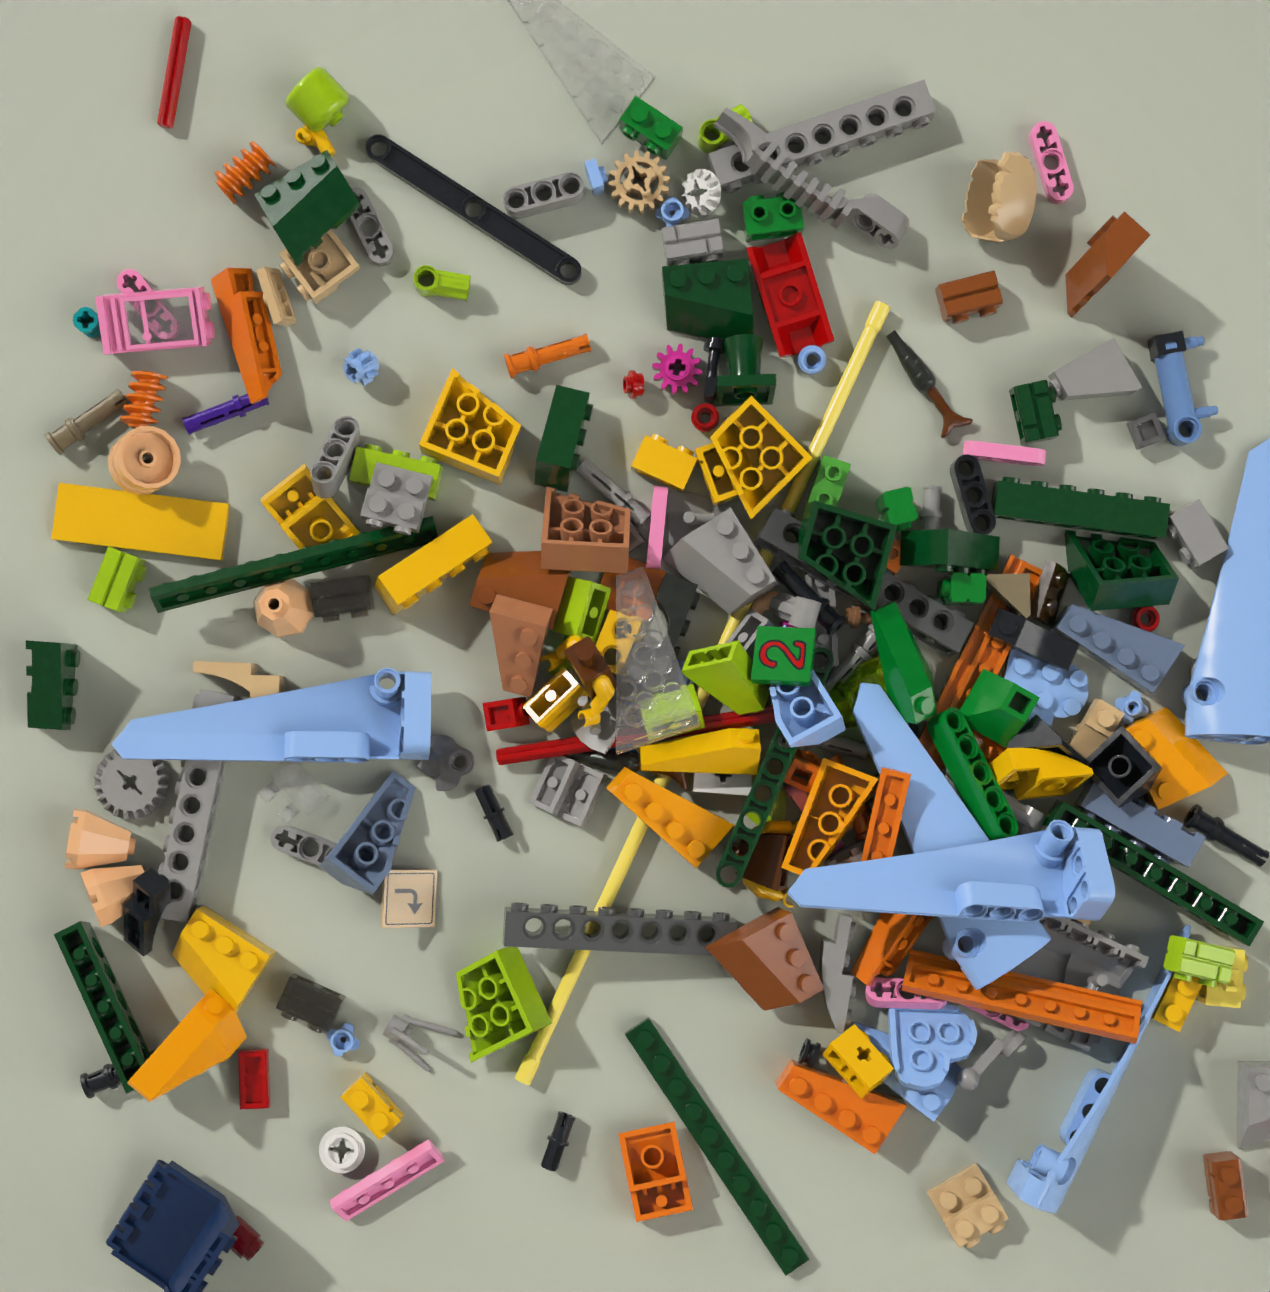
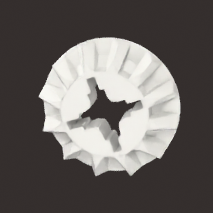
[681,169,721,216]
[319,1126,366,1173]

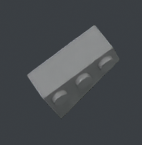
[662,508,779,615]
[1237,1061,1270,1149]

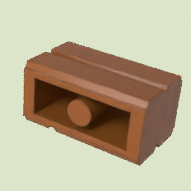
[935,270,1003,324]
[1203,1151,1248,1220]

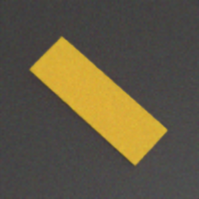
[51,483,230,561]

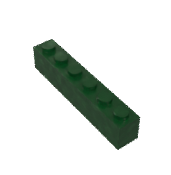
[991,477,1170,540]

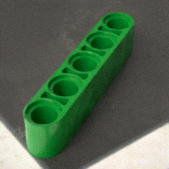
[927,707,1019,841]

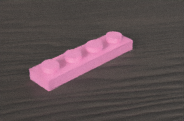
[330,1139,444,1221]

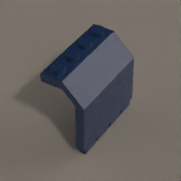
[106,1160,240,1292]

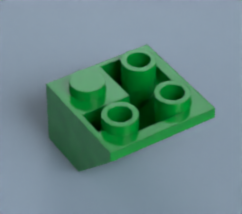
[960,669,1040,748]

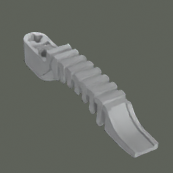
[713,108,909,249]

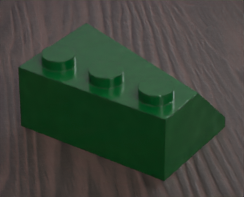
[662,259,754,340]

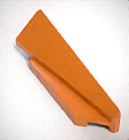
[211,268,282,404]
[851,913,933,986]

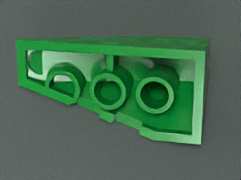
[870,601,937,724]

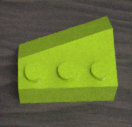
[456,947,552,1063]

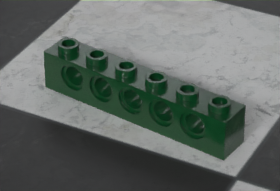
[54,921,151,1094]

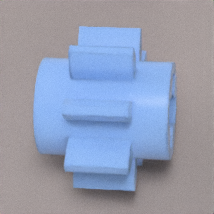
[344,348,379,386]

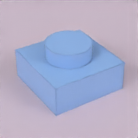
[585,158,608,196]

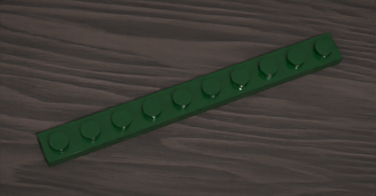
[149,516,438,613]
[625,1017,809,1276]

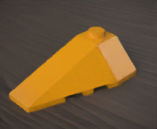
[127,989,247,1102]

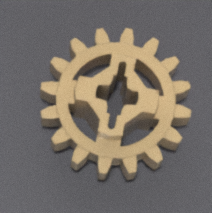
[608,150,670,215]

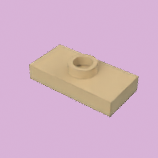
[256,267,296,326]

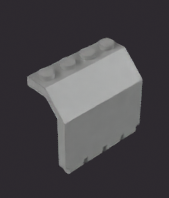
[1010,917,1149,1051]

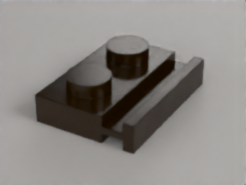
[1030,560,1071,626]

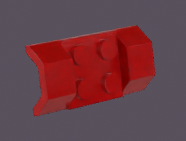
[746,232,834,358]

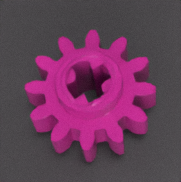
[652,344,702,396]

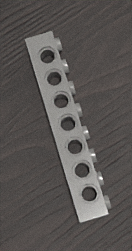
[708,79,936,193]
[158,689,240,923]

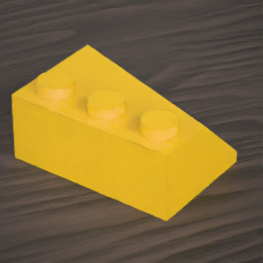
[172,906,276,1014]

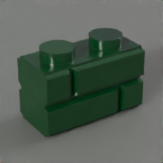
[1009,380,1062,446]

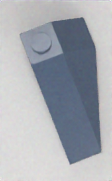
[319,771,416,895]

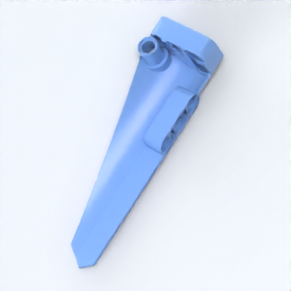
[1181,438,1270,745]
[111,668,431,763]
[852,683,1051,990]
[787,820,1115,923]
[1006,925,1191,1213]

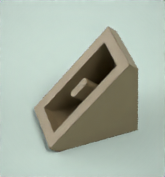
[986,573,1031,619]

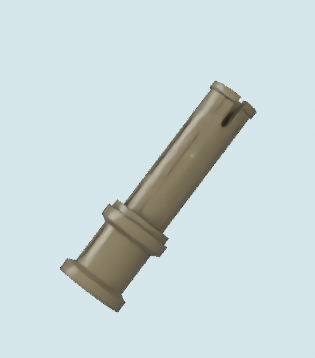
[45,389,129,455]

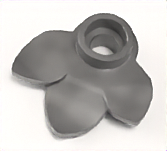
[417,734,475,791]

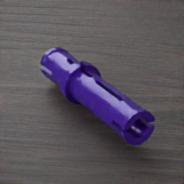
[182,394,269,435]

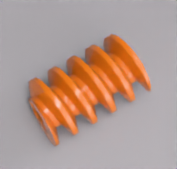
[214,141,277,205]
[120,370,169,429]

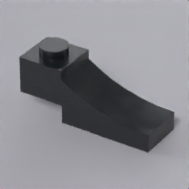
[987,608,1080,672]
[124,868,171,957]

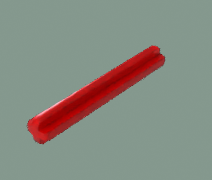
[157,16,192,129]

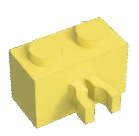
[1198,945,1248,1008]

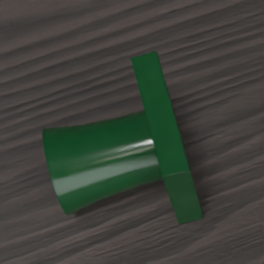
[715,334,776,406]

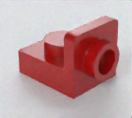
[482,696,530,731]

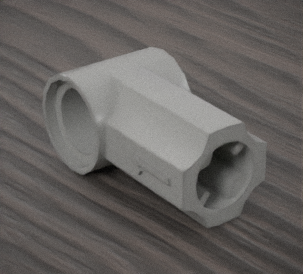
[770,592,822,628]
[1002,791,1048,835]

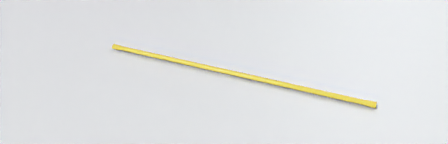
[515,301,891,1085]

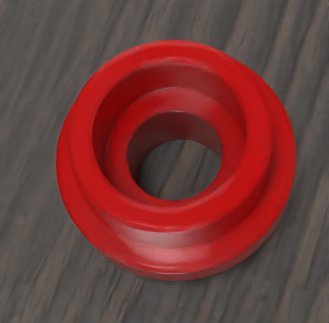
[623,370,644,399]
[691,403,720,432]
[1130,606,1160,632]

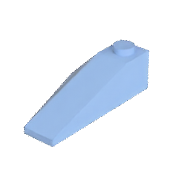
[769,625,845,747]
[852,1022,962,1122]

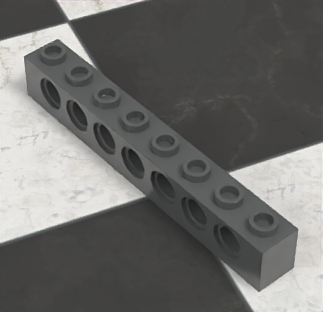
[754,508,974,657]
[502,902,738,956]

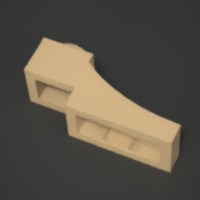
[193,661,285,698]
[1067,699,1125,759]

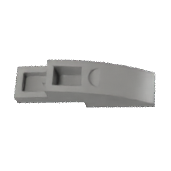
[819,912,857,1034]

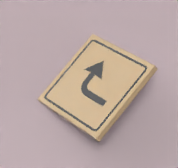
[380,869,438,928]

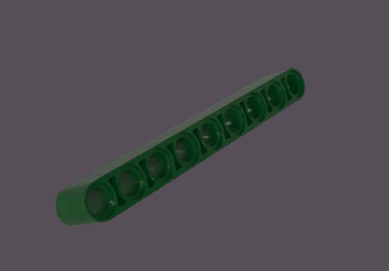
[715,647,834,888]

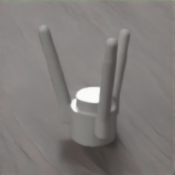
[383,1014,458,1072]

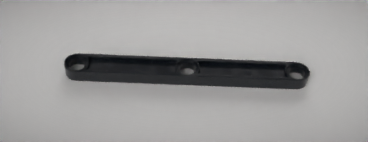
[366,134,582,285]

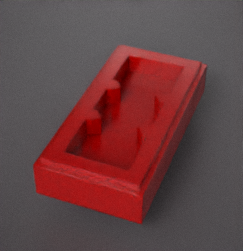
[238,1049,271,1110]

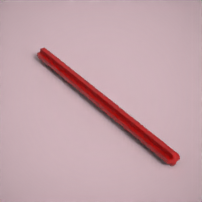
[496,705,776,765]

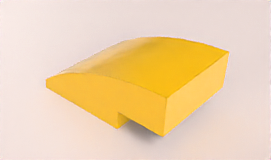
[260,463,360,550]
[989,748,1094,800]

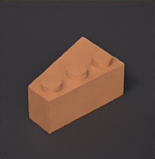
[489,594,553,698]

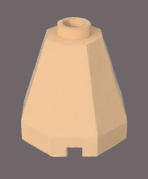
[253,579,315,638]
[65,809,136,870]
[80,865,148,927]

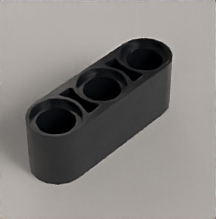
[950,454,996,535]

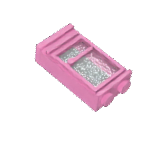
[95,286,215,355]

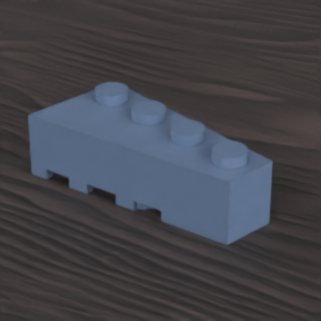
[1050,604,1185,693]
[1074,778,1206,867]

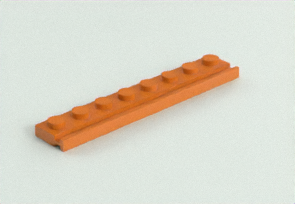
[918,554,1043,771]
[902,949,1143,1044]

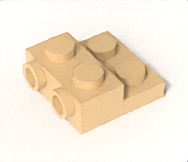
[279,229,360,305]
[926,1163,1009,1248]

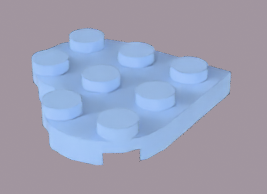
[1003,649,1088,731]
[887,1004,977,1091]

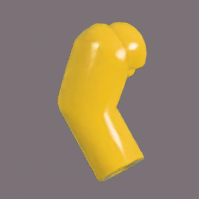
[295,126,336,157]

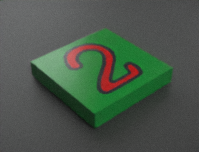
[751,626,816,686]

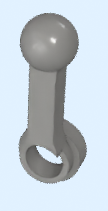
[957,1029,1027,1091]

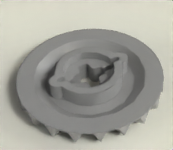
[94,749,169,819]

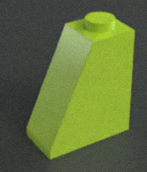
[682,640,770,715]

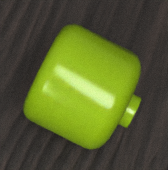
[285,67,349,132]

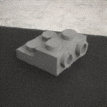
[360,462,433,536]

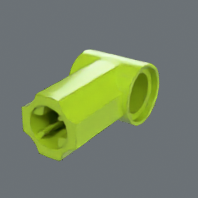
[697,104,754,153]
[413,265,471,301]

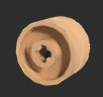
[108,426,181,495]

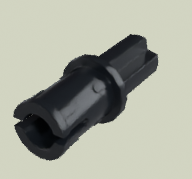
[475,785,514,842]
[541,1111,576,1171]

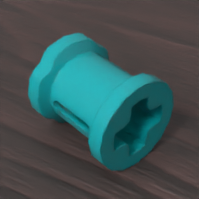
[73,307,101,338]

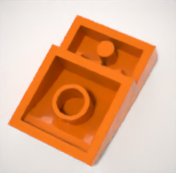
[618,1121,694,1222]

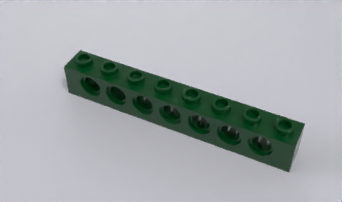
[1044,800,1264,947]

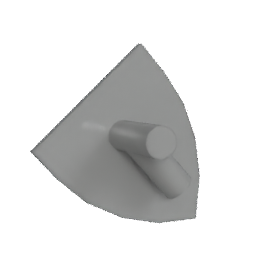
[667,492,726,549]
[569,688,623,755]
[1063,953,1122,995]

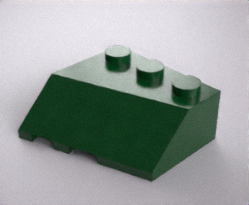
[254,150,361,267]
[798,500,898,610]
[1064,530,1179,611]

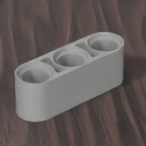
[503,172,585,219]
[310,416,361,499]

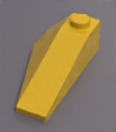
[640,728,761,775]

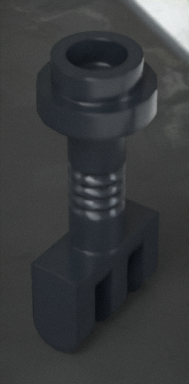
[703,337,725,404]

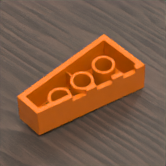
[775,1059,907,1154]

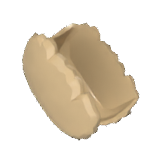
[961,152,1037,243]

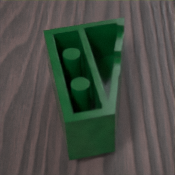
[534,385,593,492]
[900,529,1000,576]
[26,640,80,730]

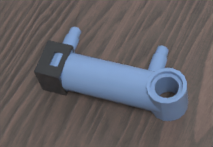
[1147,331,1218,447]

